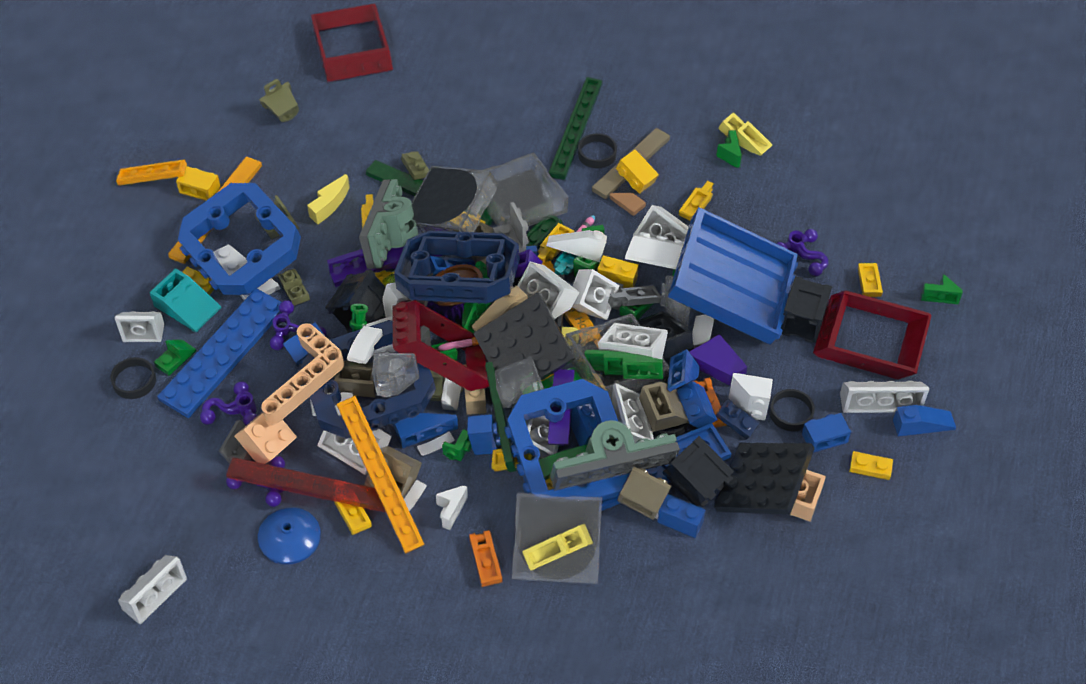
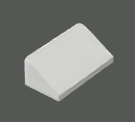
[692,315,715,348]
[441,378,461,411]

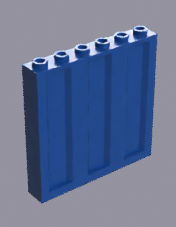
[667,207,798,345]

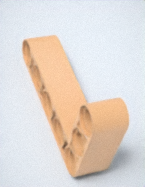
[261,323,344,424]

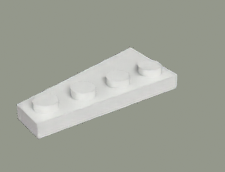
[213,245,280,300]

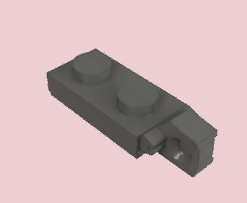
[608,285,662,307]

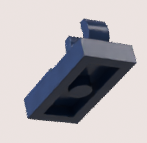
[716,400,759,439]

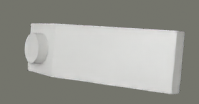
[546,230,607,262]

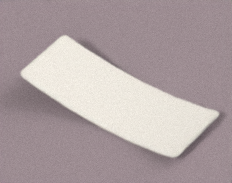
[417,431,454,456]
[404,480,427,511]

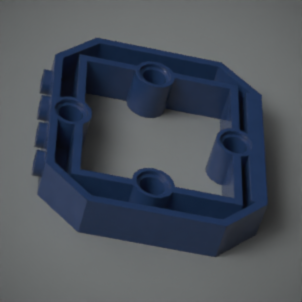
[394,230,520,304]
[300,320,436,439]

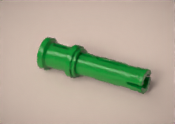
[350,304,368,332]

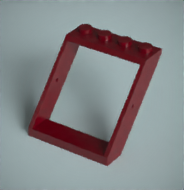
[311,3,393,82]
[813,290,932,380]
[392,300,489,391]

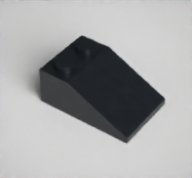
[631,311,694,364]

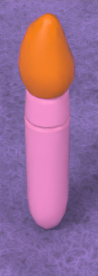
[438,337,479,351]

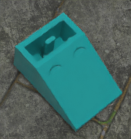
[149,268,221,332]

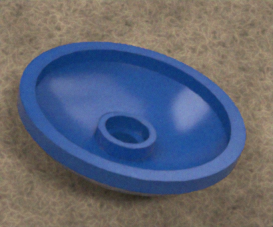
[258,508,321,564]

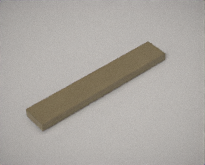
[592,128,670,200]

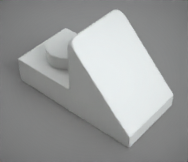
[436,486,468,530]

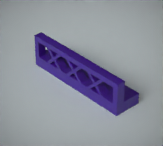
[327,249,393,287]

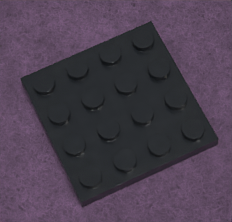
[473,292,576,400]
[714,443,815,515]

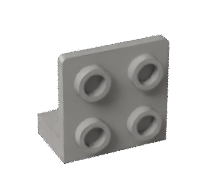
[493,202,528,253]

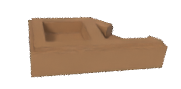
[609,193,646,216]

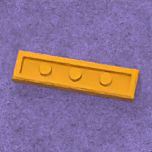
[116,159,187,185]

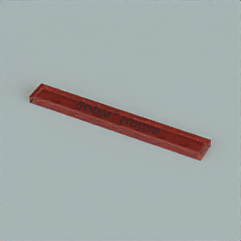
[227,457,386,512]

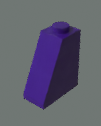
[689,334,747,386]

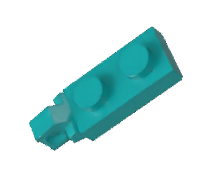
[553,251,579,275]

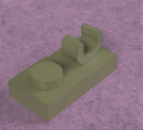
[401,151,430,180]

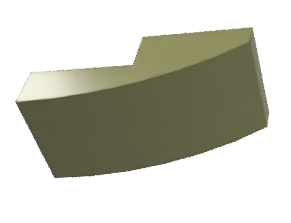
[278,269,310,306]

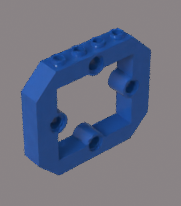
[178,183,301,295]
[504,379,630,502]

